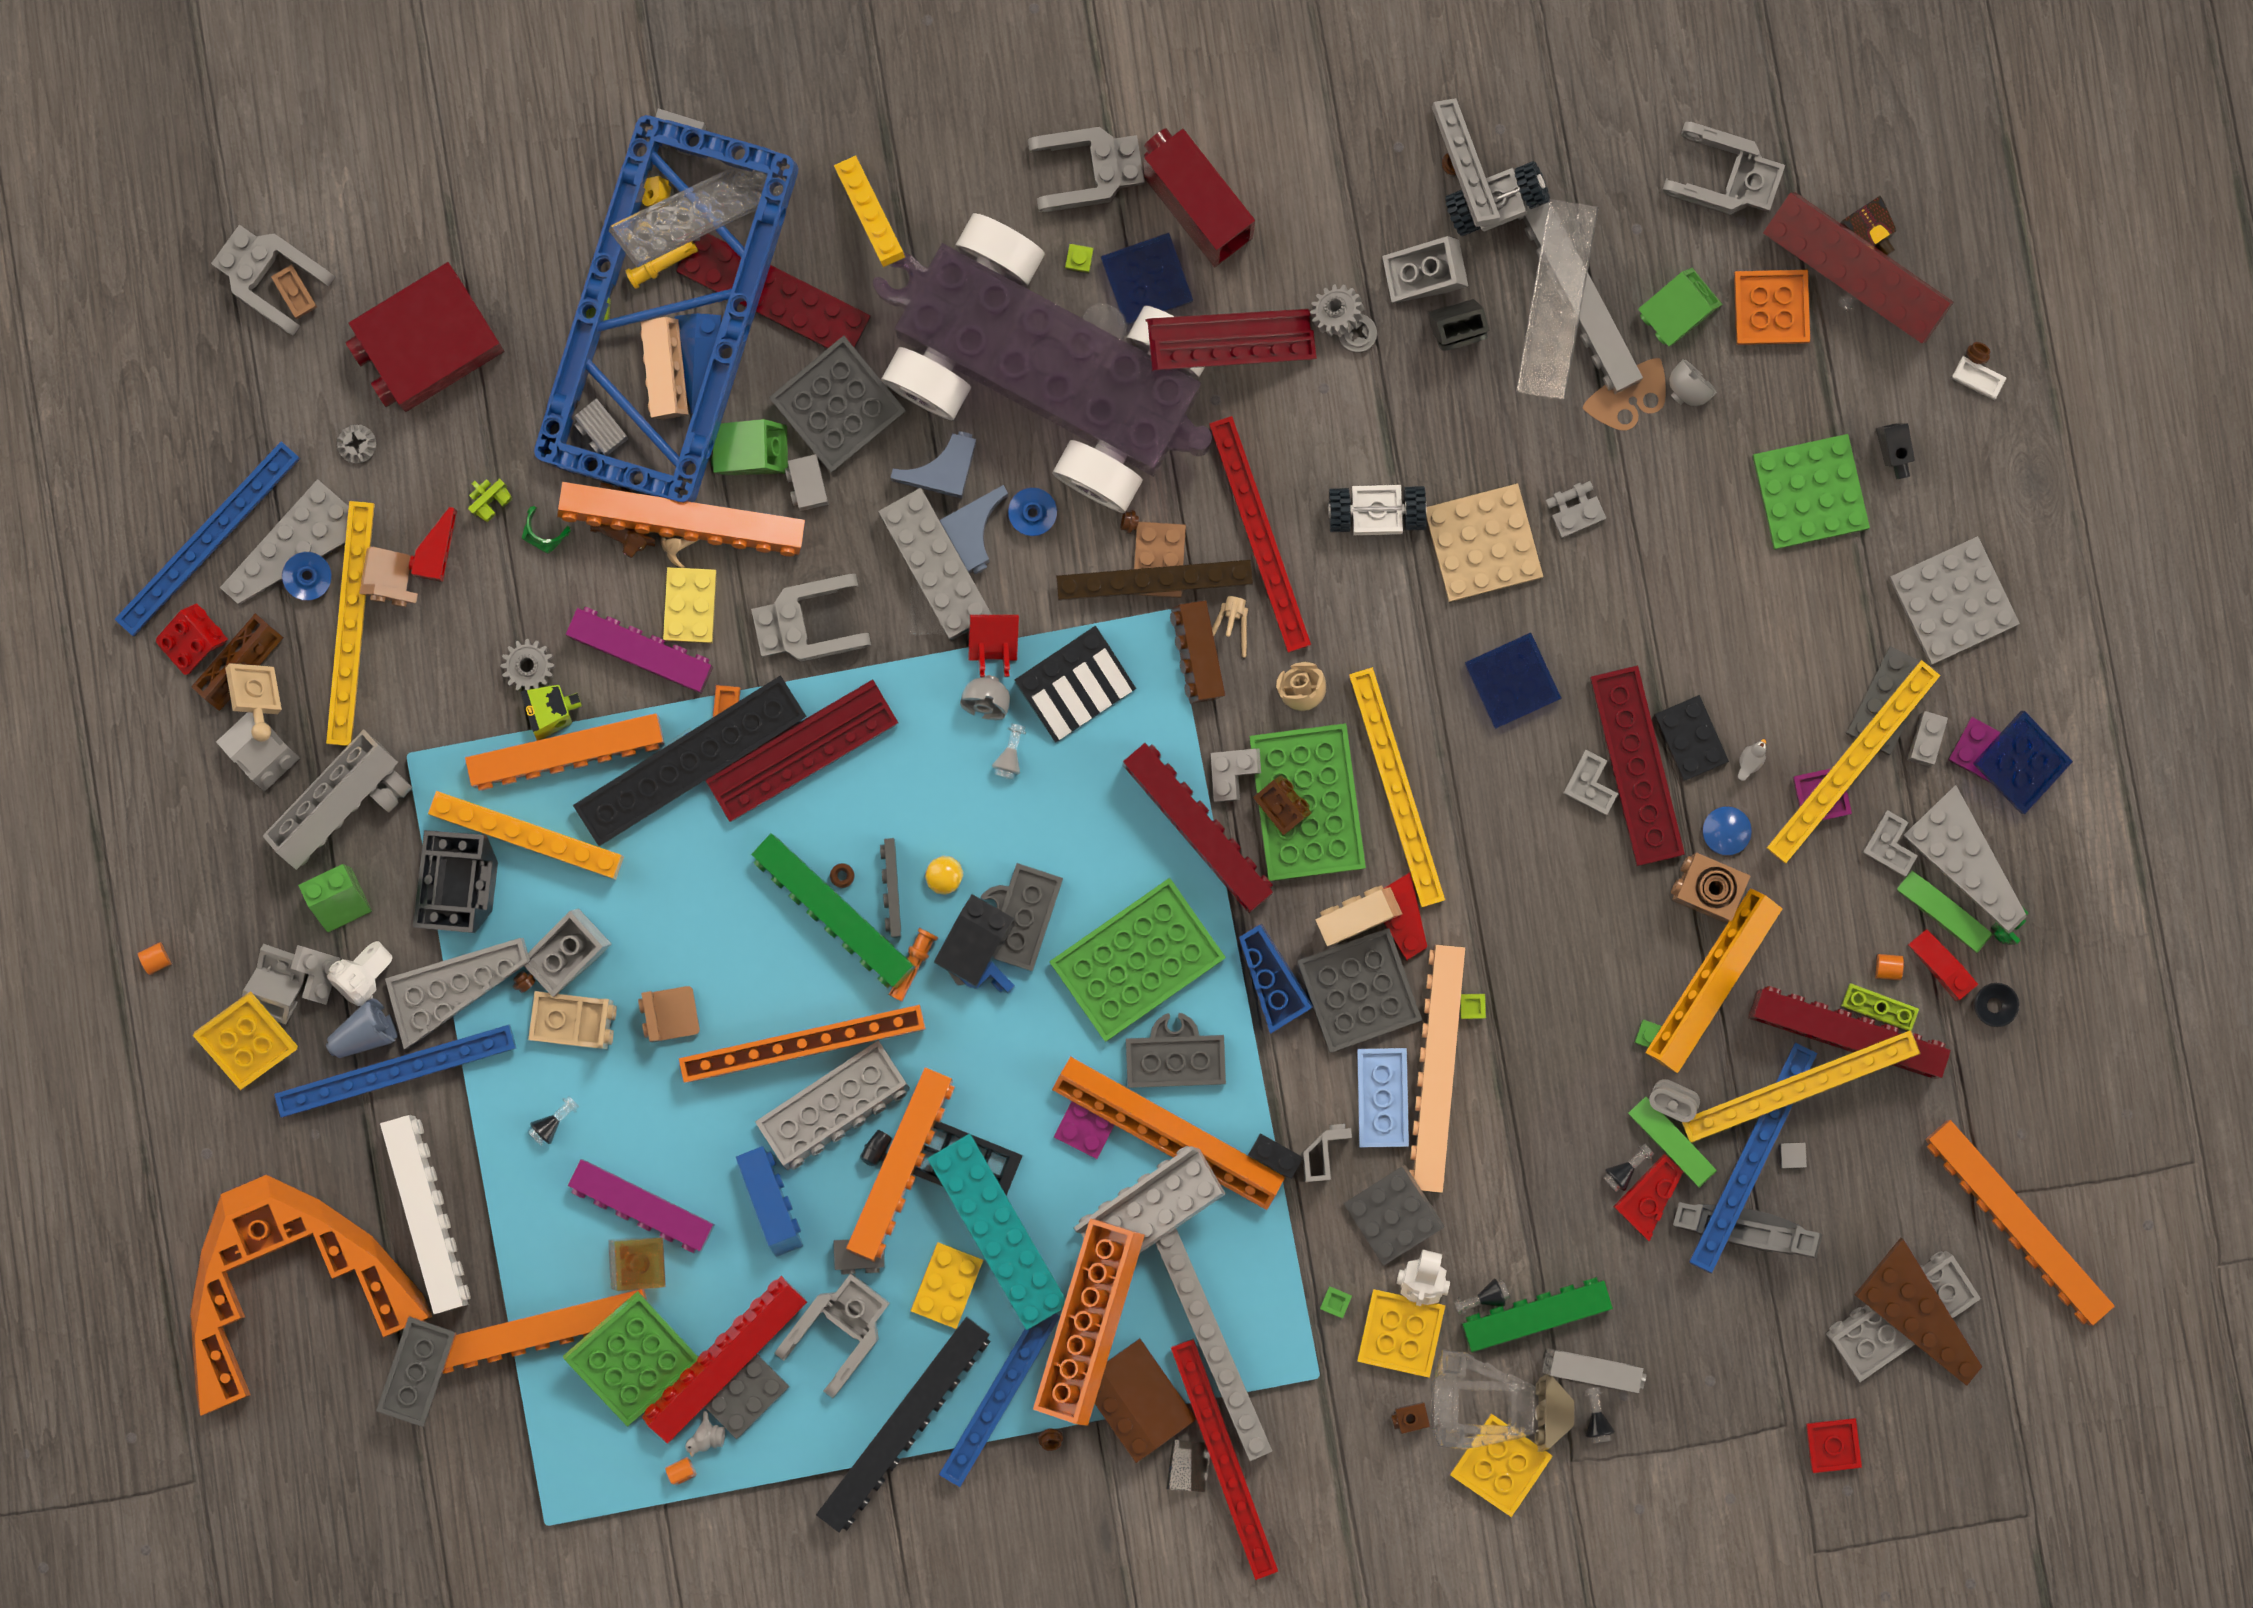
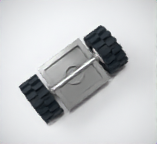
[1445,161,1550,236]

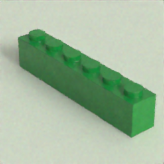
[1461,1277,1613,1352]

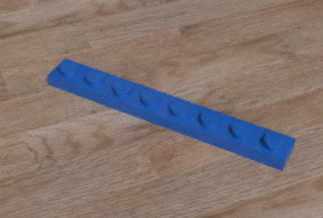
[939,1313,1060,1487]

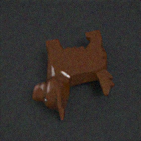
[590,482,655,558]

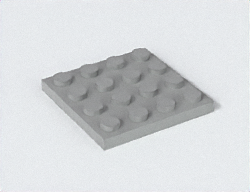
[1889,536,2020,665]

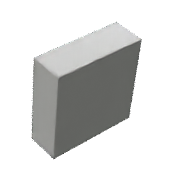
[1780,1143,1807,1168]

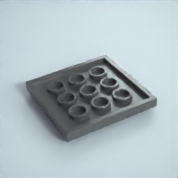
[769,336,906,473]
[1297,928,1422,1053]

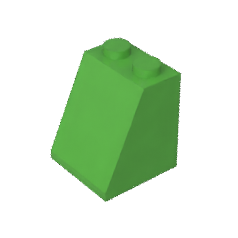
[1638,268,1723,346]
[711,419,788,475]
[298,864,372,932]

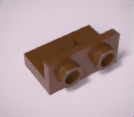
[1253,775,1311,835]

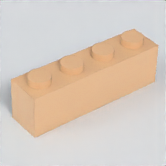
[640,317,688,420]

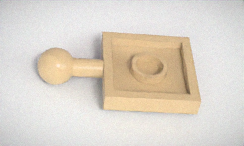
[225,663,282,742]

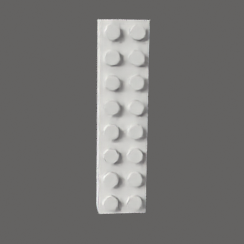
[380,1115,471,1314]

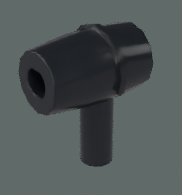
[860,1130,892,1167]

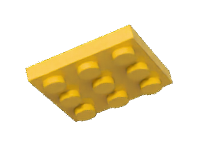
[193,991,298,1090]
[1357,1289,1445,1378]
[1450,1414,1552,1517]

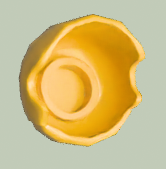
[925,856,963,895]

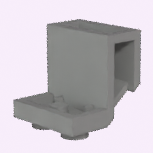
[216,712,300,792]
[242,944,307,1025]
[1302,1124,1352,1182]

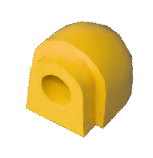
[642,176,671,208]

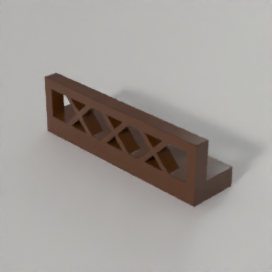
[191,613,284,711]

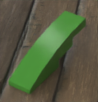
[1897,871,1993,953]
[1628,1097,1717,1188]

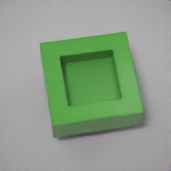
[1634,1020,1662,1048]
[1320,1286,1352,1318]

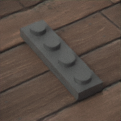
[880,838,902,938]

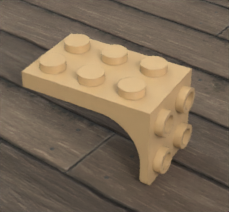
[528,991,617,1050]

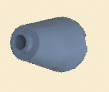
[326,998,397,1058]

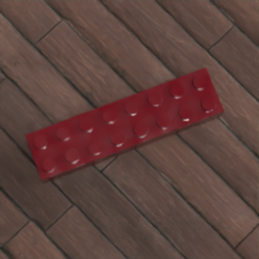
[1763,192,1954,344]
[1122,743,1273,914]
[1748,986,1951,1079]

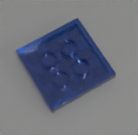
[1101,233,1193,326]
[1464,632,1562,729]
[1973,710,2073,814]

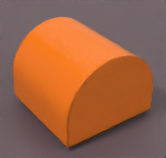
[138,942,172,975]
[1875,954,1904,980]
[665,1457,697,1486]

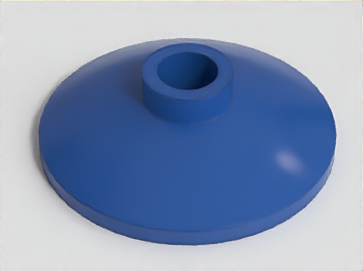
[1008,488,1057,536]
[282,552,331,600]

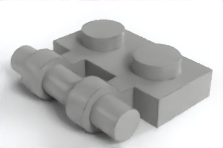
[1545,481,1606,539]

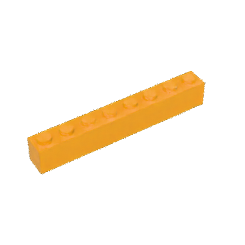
[428,791,624,880]
[1645,888,1782,1073]

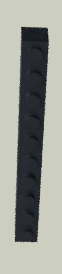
[816,1316,991,1533]

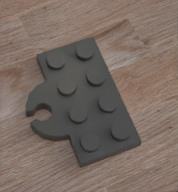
[980,863,1063,972]
[1126,1013,1226,1088]

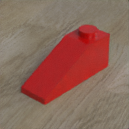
[409,507,457,582]
[1908,929,1978,1001]

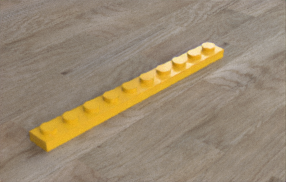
[326,501,375,746]
[1766,660,1941,863]
[1349,667,1445,908]
[1682,1031,1920,1143]

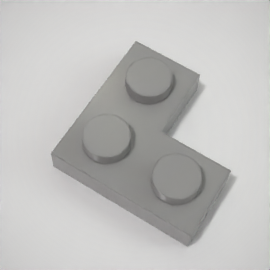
[1211,749,1261,802]
[1563,750,1618,816]
[1862,810,1918,877]
[290,945,340,1005]

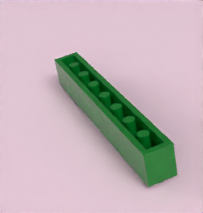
[751,833,916,989]

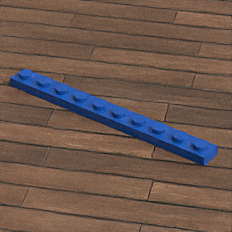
[115,441,300,636]
[274,1025,517,1118]
[1689,1043,1817,1274]

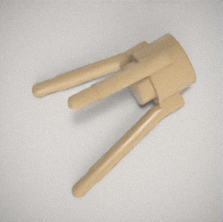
[1212,596,1248,658]

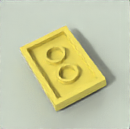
[663,567,717,643]

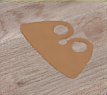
[1583,358,1666,430]

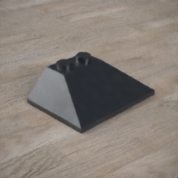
[413,830,498,933]

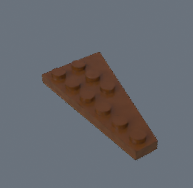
[1854,1237,1982,1386]

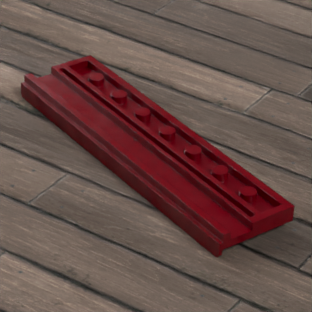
[1145,309,1317,371]
[705,679,899,822]

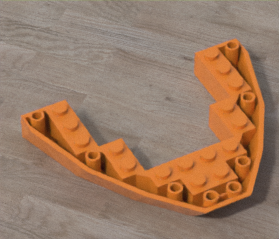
[190,1175,433,1416]

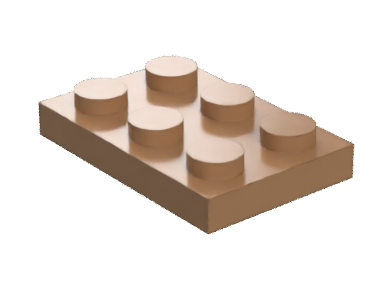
[1134,522,1186,598]

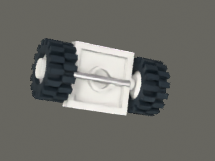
[1328,485,1427,535]

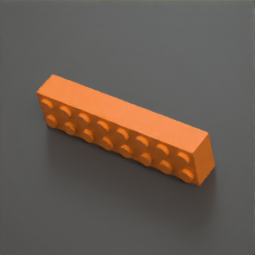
[1033,1218,1145,1426]

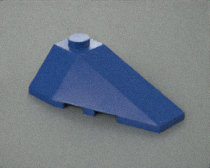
[675,313,723,414]

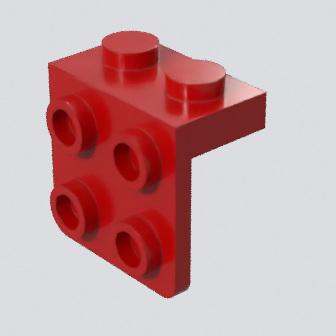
[156,603,228,675]

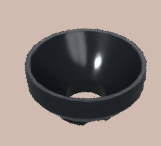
[1974,982,2019,1027]

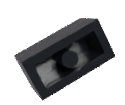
[1248,1133,1303,1179]

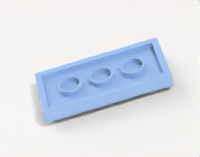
[1357,1048,1409,1147]

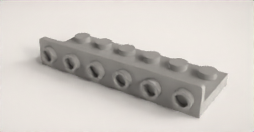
[755,1040,910,1170]
[1074,1146,1226,1254]
[1826,1251,1981,1382]

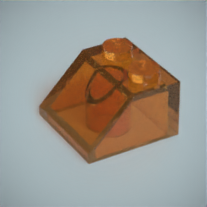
[608,1237,666,1291]

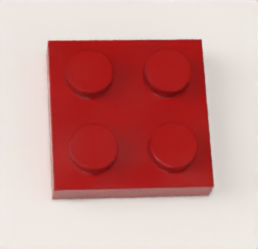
[1806,1418,1862,1473]

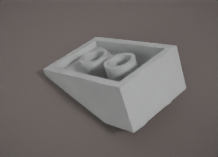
[1382,236,1468,303]
[524,909,611,997]

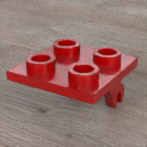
[968,615,1019,677]

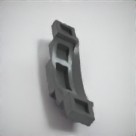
[1673,1202,1822,1259]

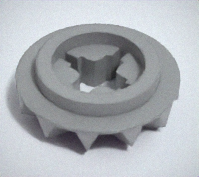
[1339,314,1377,353]
[337,425,376,463]

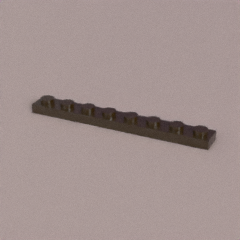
[1056,560,1253,601]

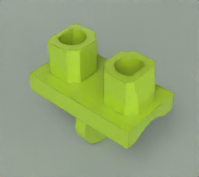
[468,479,513,522]

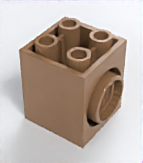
[1671,853,1750,923]

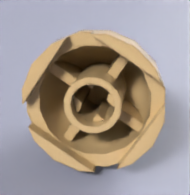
[1276,662,1326,711]

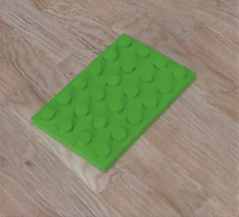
[1249,723,1366,881]
[1049,878,1226,1042]

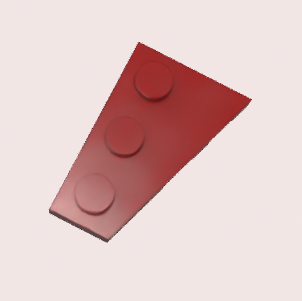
[1383,872,1427,960]
[1613,1154,1683,1241]

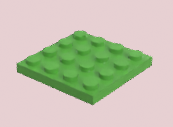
[1752,434,1870,550]
[563,1291,698,1427]

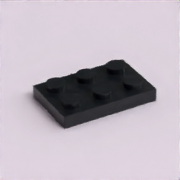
[1654,695,1729,782]

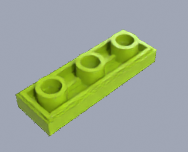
[1841,983,1919,1031]

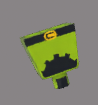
[521,685,582,741]

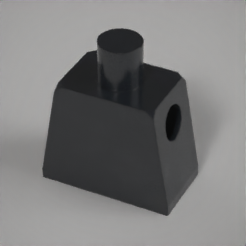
[1876,423,1915,479]

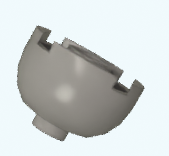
[1669,359,1717,407]
[960,675,1010,720]

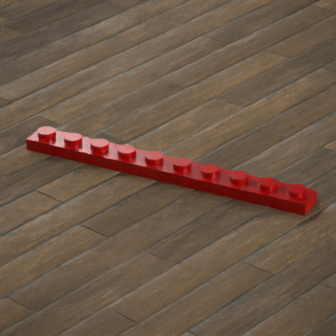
[1209,416,1311,653]
[1171,1338,1278,1580]

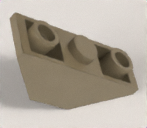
[1535,1374,1574,1452]

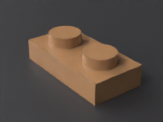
[271,265,317,319]

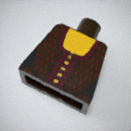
[1840,196,1897,256]

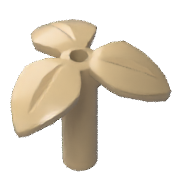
[660,536,700,568]

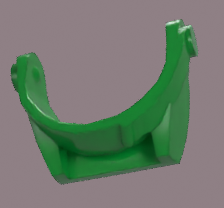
[522,506,571,554]

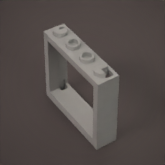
[1542,1348,1646,1393]

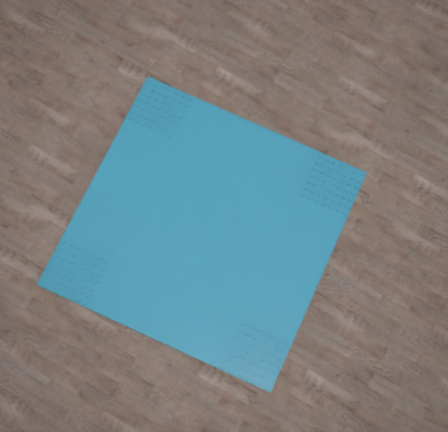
[407,609,1320,1526]

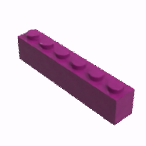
[565,607,713,694]
[568,1159,715,1253]

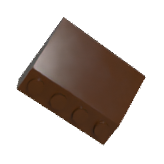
[1095,1338,1196,1463]

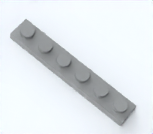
[1432,98,1500,227]

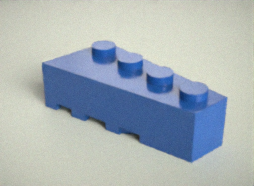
[1239,924,1313,1034]
[736,1146,803,1257]

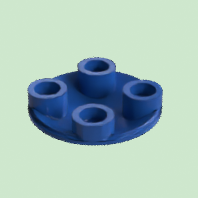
[1703,807,1752,855]

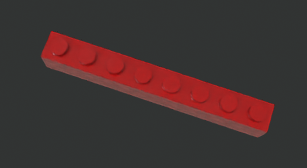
[642,1276,807,1444]

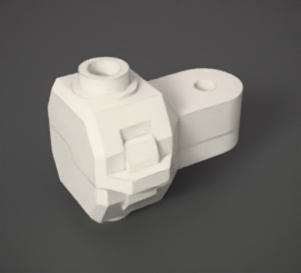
[327,941,392,1006]
[1396,1250,1450,1306]

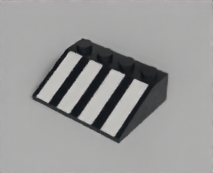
[1014,625,1136,743]

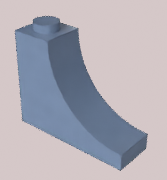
[891,431,976,499]
[940,485,1009,574]

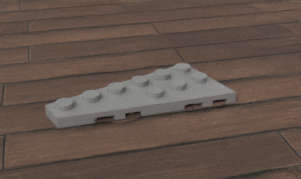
[220,479,373,605]
[1904,785,2027,933]
[385,938,530,1049]

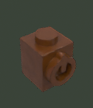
[1391,1402,1430,1434]

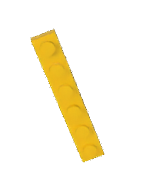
[834,156,905,267]

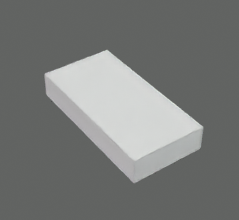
[1951,356,2006,400]

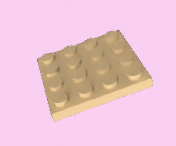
[1426,484,1543,602]

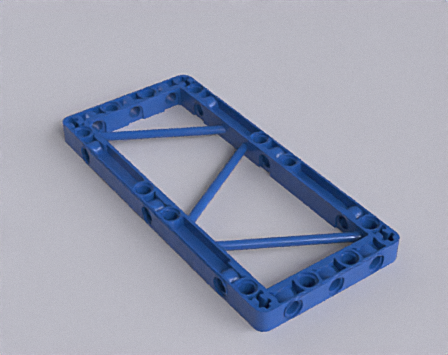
[534,115,798,503]

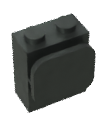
[1428,299,1490,351]

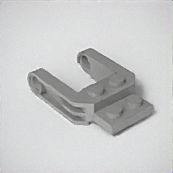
[1662,122,1785,215]
[1028,127,1144,212]
[211,225,335,336]
[751,574,871,662]
[774,1273,890,1399]

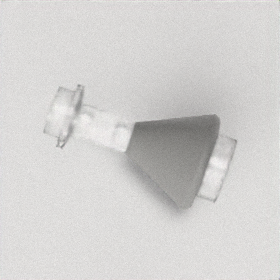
[992,723,1026,780]

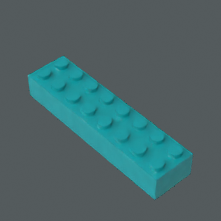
[927,1134,1066,1330]

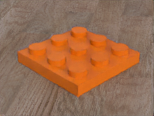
[1734,270,1810,345]

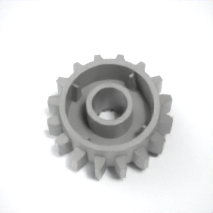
[1310,284,1364,337]
[500,639,555,692]

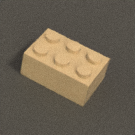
[1315,885,1402,946]

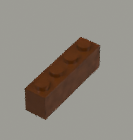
[1170,600,1225,704]

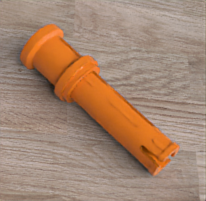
[888,928,939,1002]

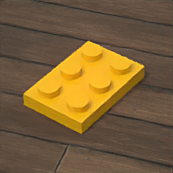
[911,1242,983,1329]

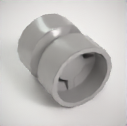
[369,770,413,813]

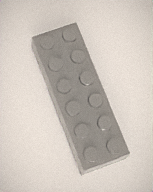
[878,488,992,641]
[263,729,398,870]

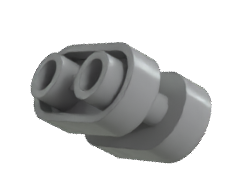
[1649,1079,1700,1122]

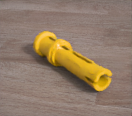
[625,238,698,289]

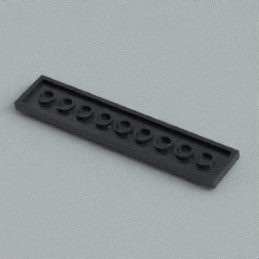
[573,675,807,846]

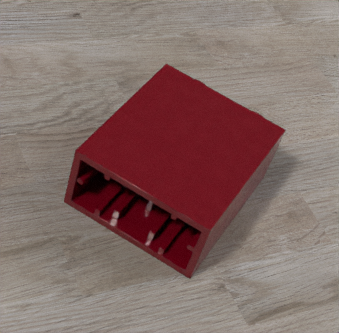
[1143,128,1255,268]
[345,262,505,412]

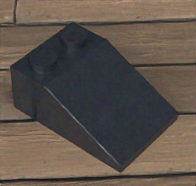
[934,894,1014,987]

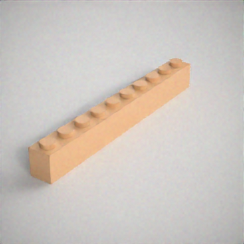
[1409,945,1465,1193]

